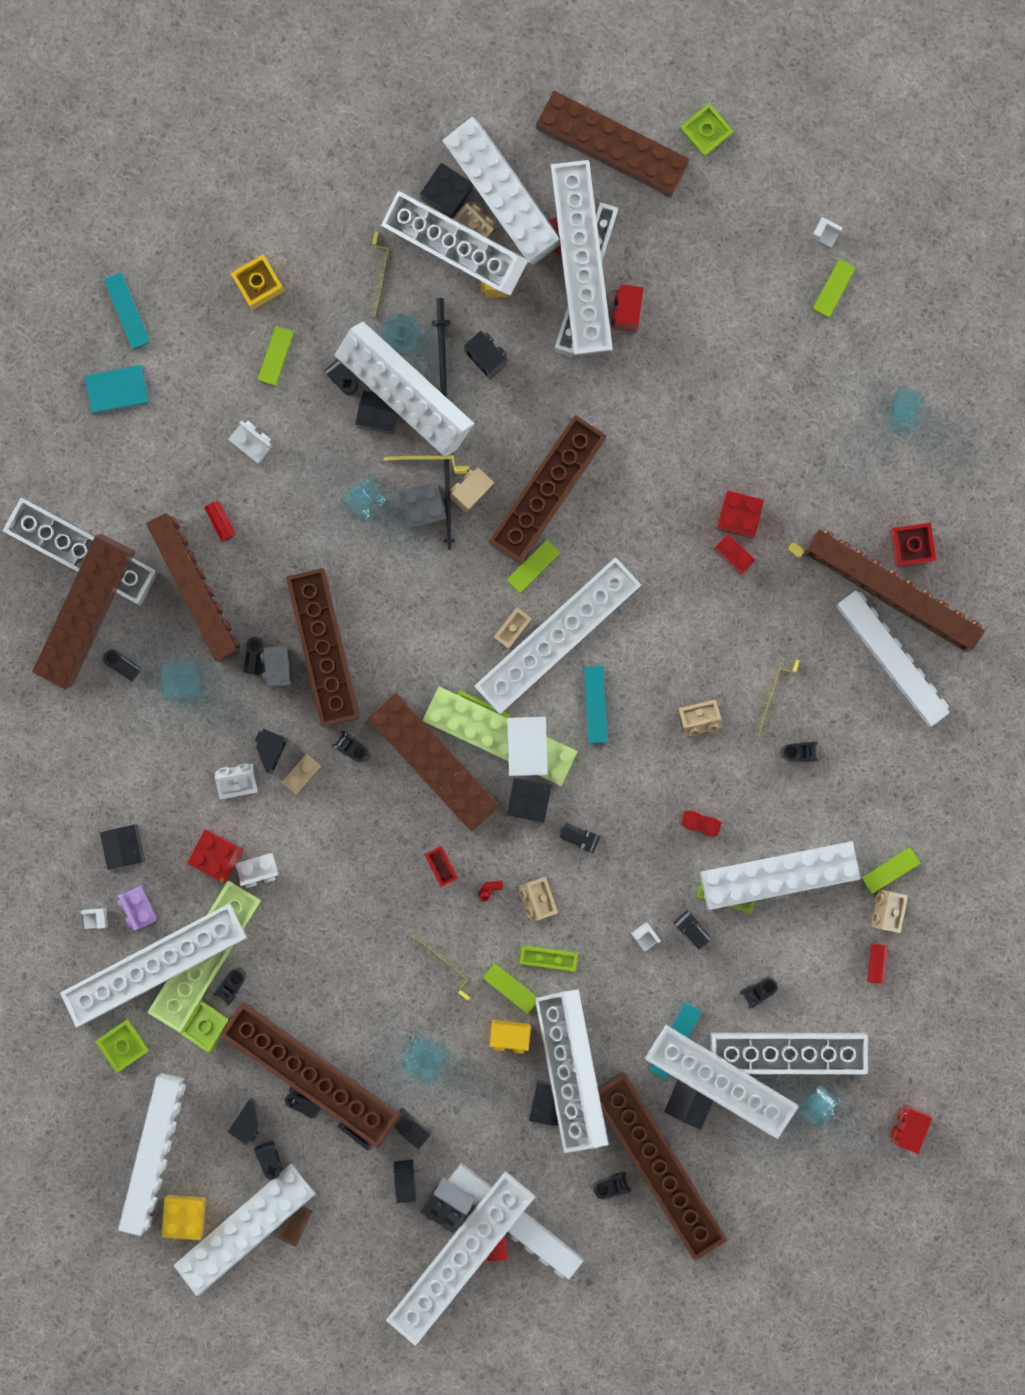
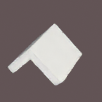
[811,217,842,248]
[81,908,108,929]
[631,922,661,951]

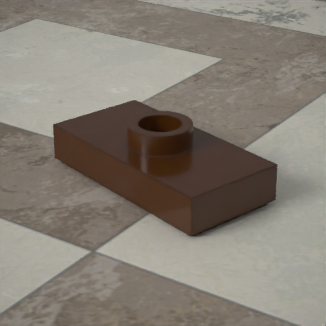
[278,1206,313,1247]

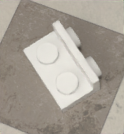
[228,420,273,464]
[215,764,258,799]
[236,853,279,888]

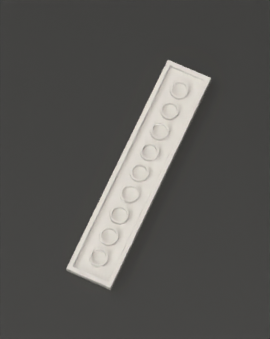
[551,160,613,355]
[474,557,641,714]
[60,904,247,1027]
[386,1171,536,1346]

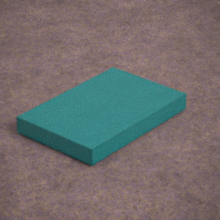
[85,365,149,414]

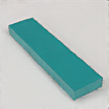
[104,272,151,350]
[584,666,608,743]
[649,1002,702,1080]

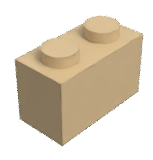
[450,467,494,514]

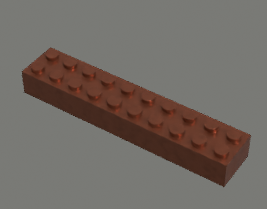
[804,529,985,653]
[220,1003,402,1148]
[598,1071,728,1261]

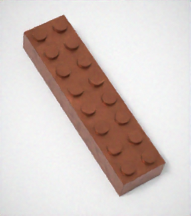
[536,90,690,198]
[489,415,607,565]
[146,513,241,663]
[32,533,135,690]
[286,568,360,727]
[367,693,500,832]

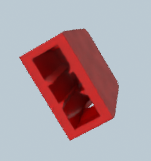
[424,846,458,887]

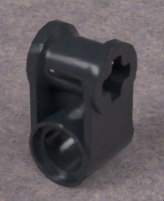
[324,359,358,395]
[332,730,369,763]
[780,742,818,762]
[213,968,246,1006]
[740,977,778,1009]
[285,1087,321,1118]
[254,1140,283,1180]
[593,1171,631,1199]

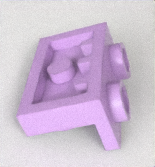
[118,885,158,931]

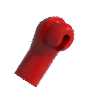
[478,880,503,902]

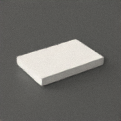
[507,717,548,776]

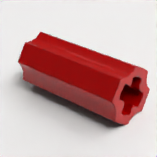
[204,500,236,542]
[867,943,888,984]

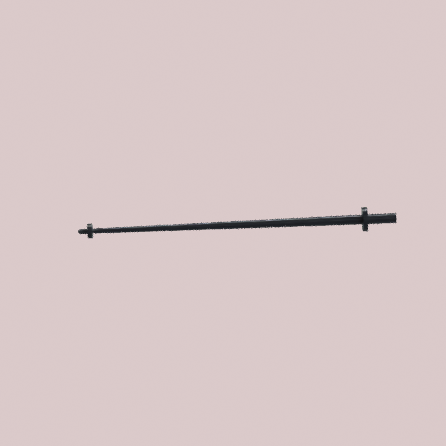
[431,298,455,550]

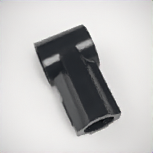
[243,637,265,675]
[103,650,142,682]
[560,823,601,854]
[673,910,711,950]

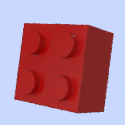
[611,284,644,332]
[716,490,764,539]
[889,523,937,568]
[187,829,244,883]
[890,1104,932,1154]

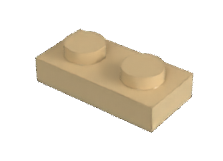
[493,607,532,649]
[282,754,321,795]

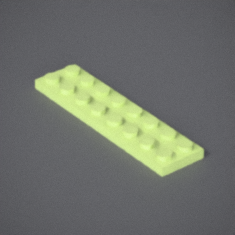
[423,686,578,786]
[147,880,262,1033]

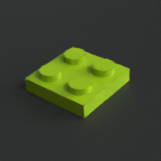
[680,103,734,157]
[180,1000,230,1054]
[95,1019,150,1073]

